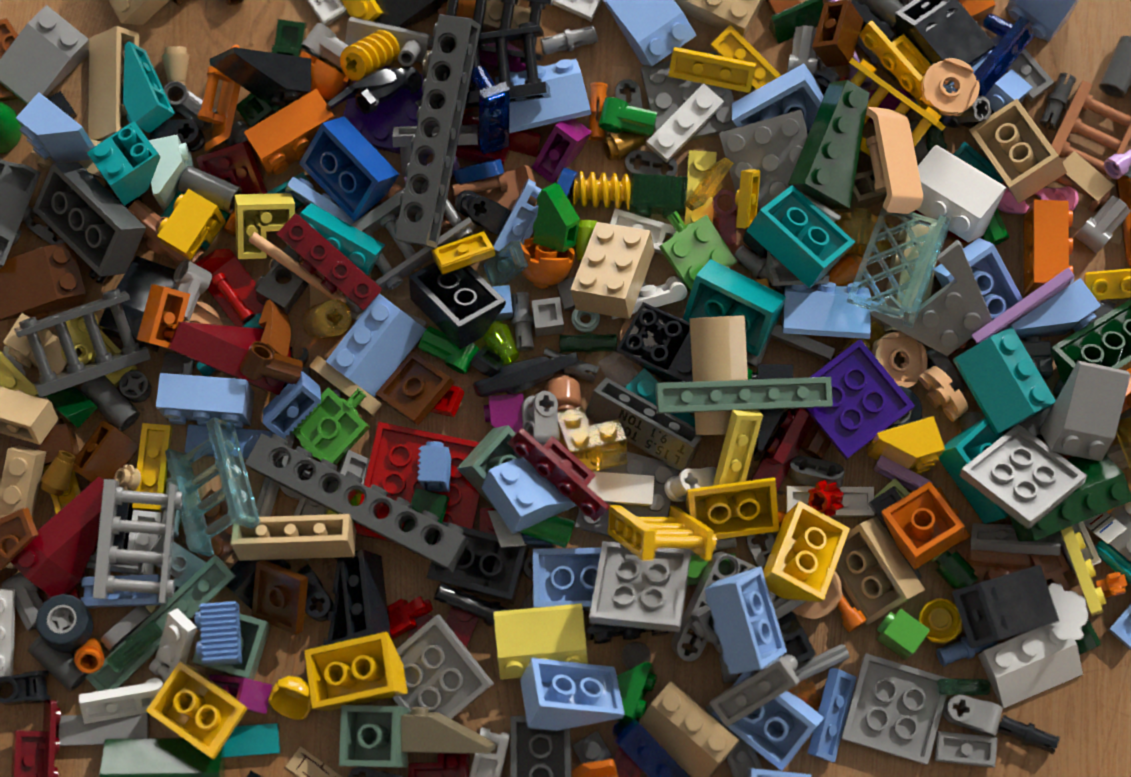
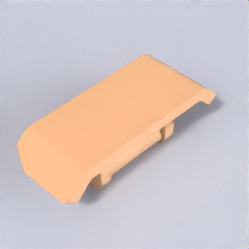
[866,107,923,214]

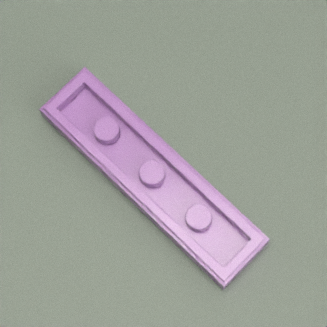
[972,267,1075,344]

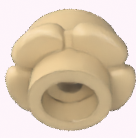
[114,465,141,491]

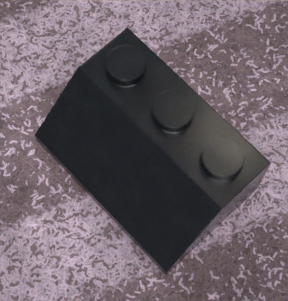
[409,262,506,350]

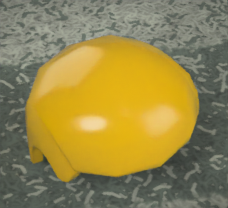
[919,598,963,643]
[268,676,312,720]

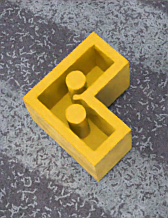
[157,189,226,261]

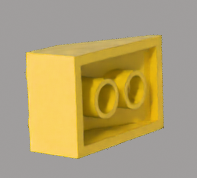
[146,661,248,759]

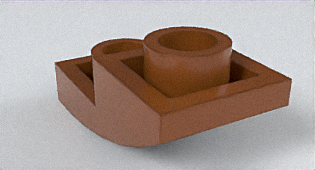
[259,300,291,356]

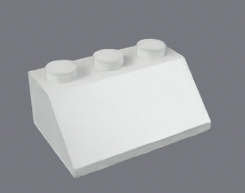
[916,145,1007,242]
[978,626,1083,708]

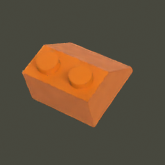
[881,482,965,570]

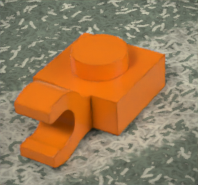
[1093,572,1128,599]

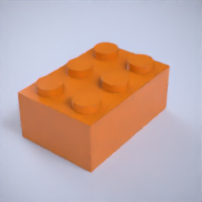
[244,88,335,177]
[1023,200,1073,298]

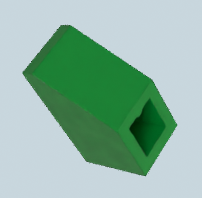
[533,183,580,253]
[614,661,657,726]

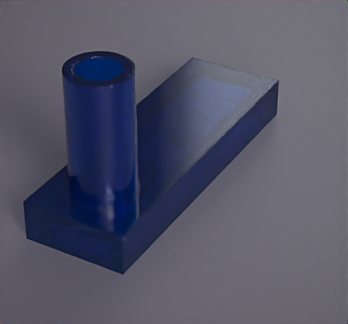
[974,13,1034,96]
[471,66,510,155]
[612,719,690,777]

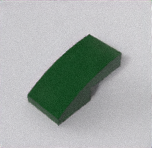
[271,19,307,57]
[236,93,294,127]

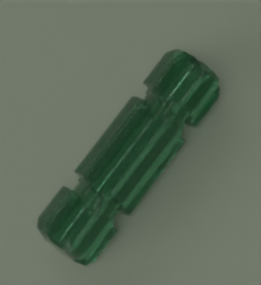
[937,679,991,695]

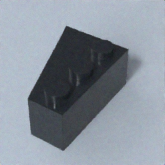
[323,549,391,646]

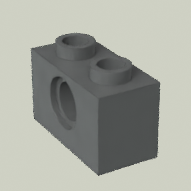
[255,246,309,315]

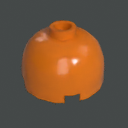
[299,51,350,101]
[517,238,575,288]

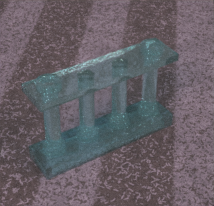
[165,417,260,557]

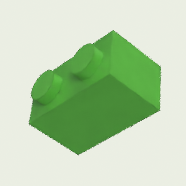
[876,609,930,660]

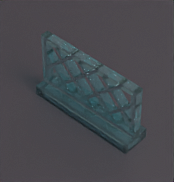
[847,206,951,328]

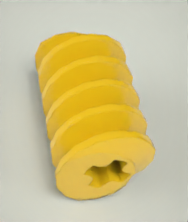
[340,30,400,81]
[573,171,631,210]

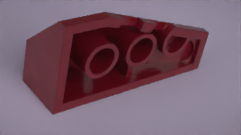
[168,322,291,395]
[11,477,104,597]

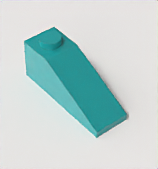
[123,41,175,133]

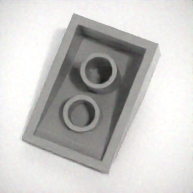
[0,5,89,105]
[1040,361,1131,461]

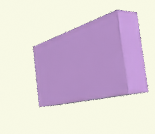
[873,455,933,492]

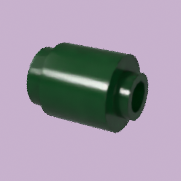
[935,550,978,590]

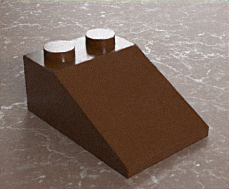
[0,242,86,321]

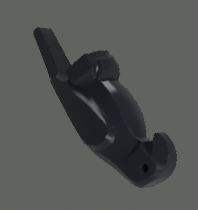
[326,66,422,115]
[473,352,579,397]

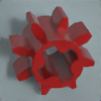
[807,480,844,517]

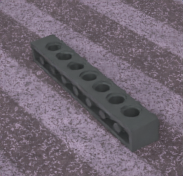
[394,14,481,248]
[245,434,469,572]

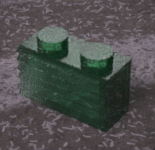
[629,173,688,219]

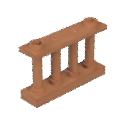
[1051,80,1131,212]

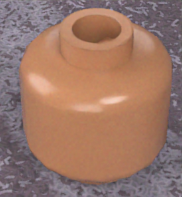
[543,374,582,419]

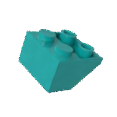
[86,121,161,206]

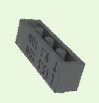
[584,377,704,471]

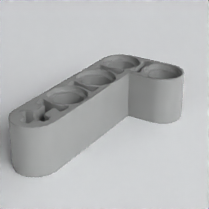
[671,552,757,661]

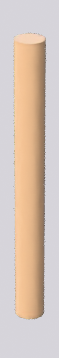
[248,232,347,307]

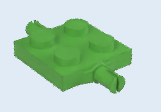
[659,211,737,294]
[291,388,370,465]

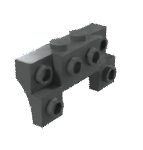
[0,159,41,269]

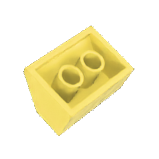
[494,603,588,680]

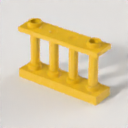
[849,58,945,157]
[607,505,716,561]

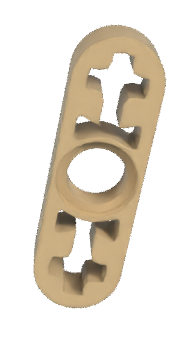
[309,355,382,416]

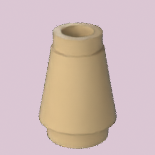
[162,46,190,85]

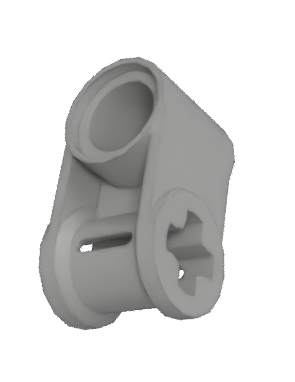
[521,391,560,446]
[942,695,1003,737]

